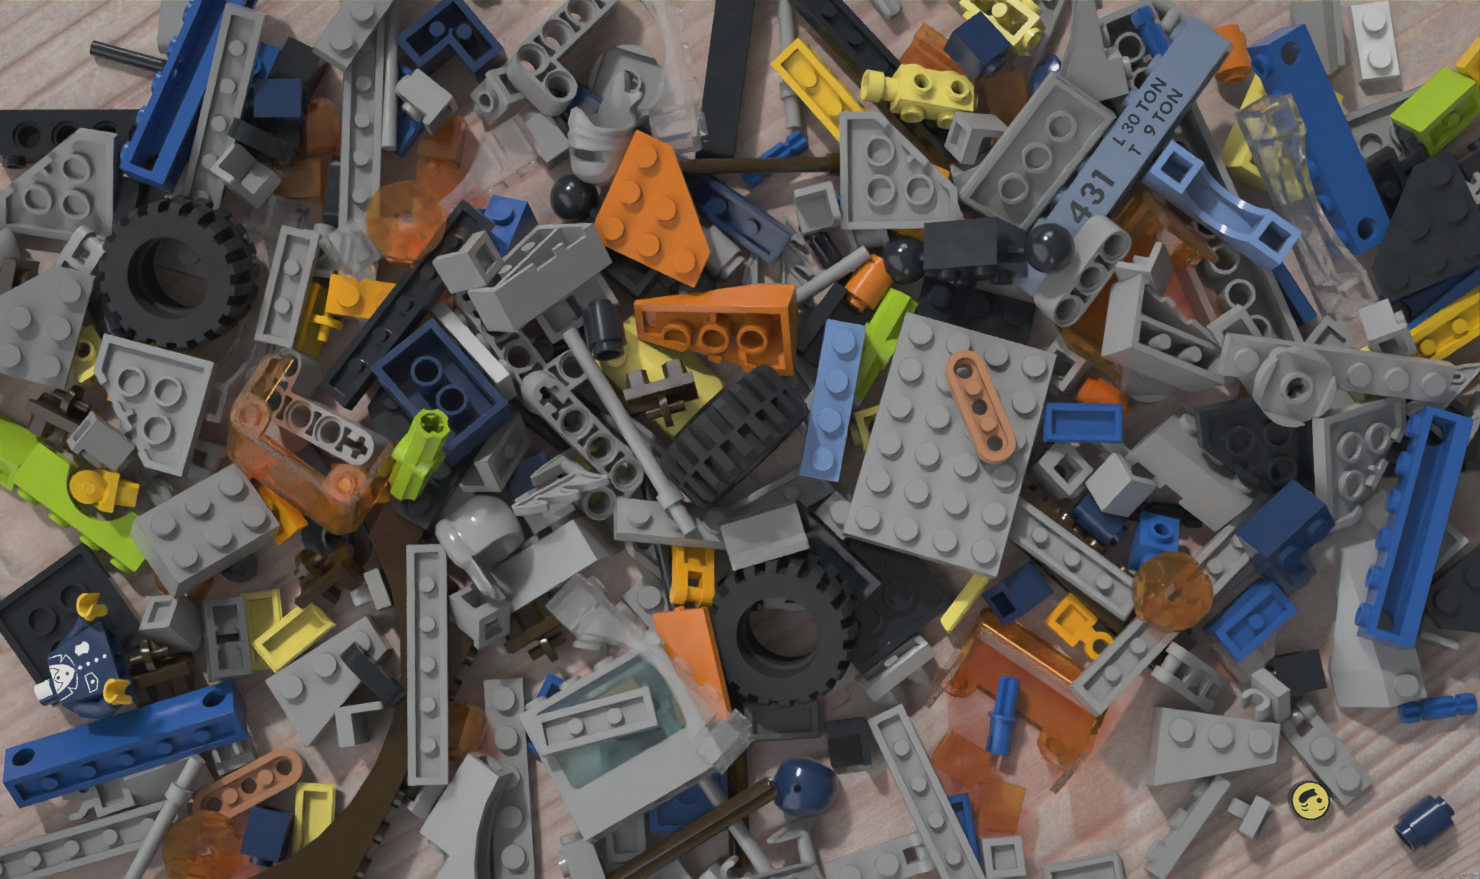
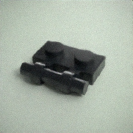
[1364,132,1427,221]

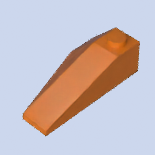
[633,284,799,376]

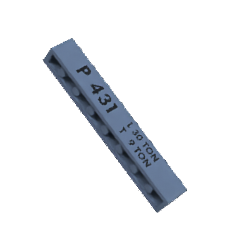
[1013,16,1235,297]

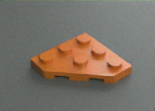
[594,130,712,288]

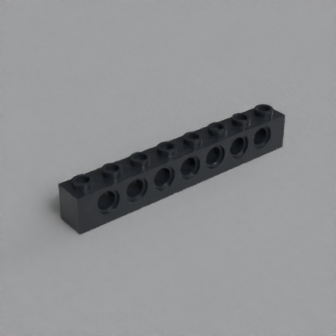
[0,109,307,169]

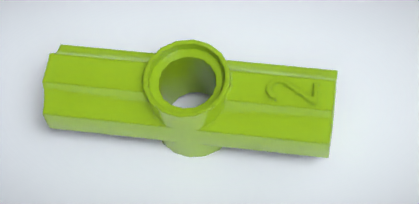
[854,288,918,404]
[388,409,450,501]

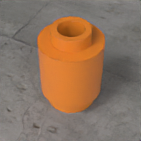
[1213,24,1252,84]
[844,254,894,313]
[1072,375,1133,423]

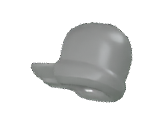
[435,495,524,601]

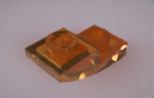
[983,70,1028,144]

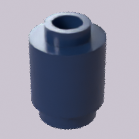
[1069,491,1128,547]
[1393,794,1455,852]

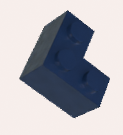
[395,0,508,84]
[1235,479,1336,598]

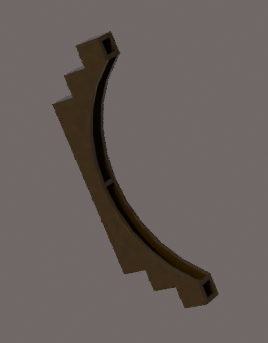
[247,501,479,879]

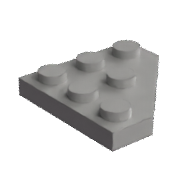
[839,111,958,230]
[0,128,119,242]
[0,265,96,390]
[93,333,219,478]
[1312,395,1407,533]

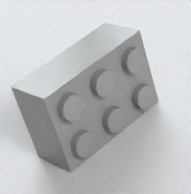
[130,462,280,599]

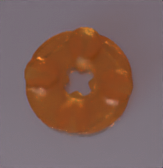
[365,180,446,261]
[1131,551,1213,633]
[162,810,243,879]

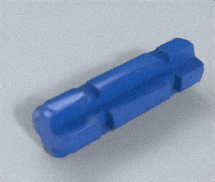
[1131,5,1171,59]
[740,130,809,188]
[1398,693,1478,724]

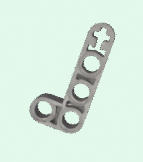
[506,0,619,116]
[453,290,588,414]
[255,348,394,471]
[521,370,644,521]

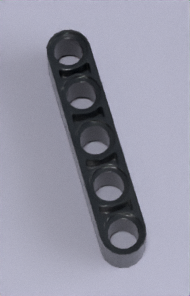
[695,0,755,159]

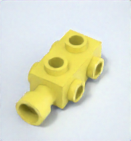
[959,0,1046,58]
[860,64,978,129]

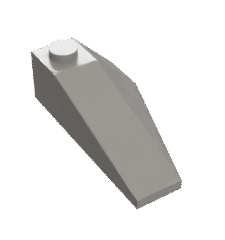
[1328,539,1427,708]

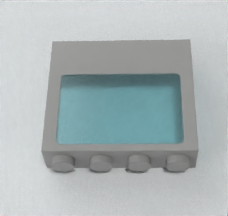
[518,636,730,845]

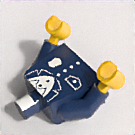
[34,593,138,720]

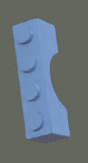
[1141,140,1303,272]
[799,319,866,482]

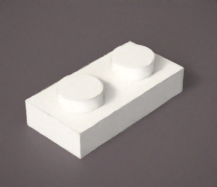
[1347,1,1400,83]

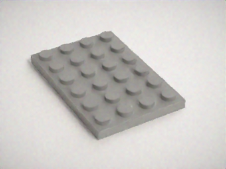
[842,312,1057,579]

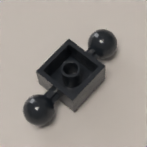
[550,174,717,300]
[880,217,1075,288]

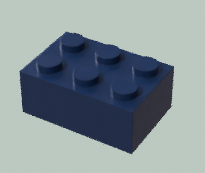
[370,318,513,467]

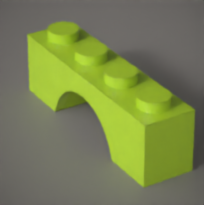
[10,442,150,575]

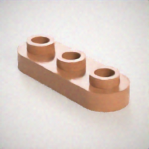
[944,350,1016,465]
[193,747,305,826]

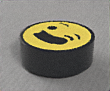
[1288,780,1330,820]

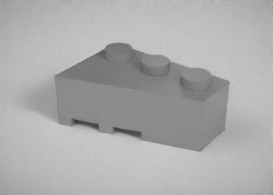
[467,223,612,333]
[1101,273,1224,393]
[1123,405,1260,532]
[490,514,623,615]
[265,616,393,748]
[1144,706,1281,787]

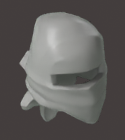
[567,71,652,186]

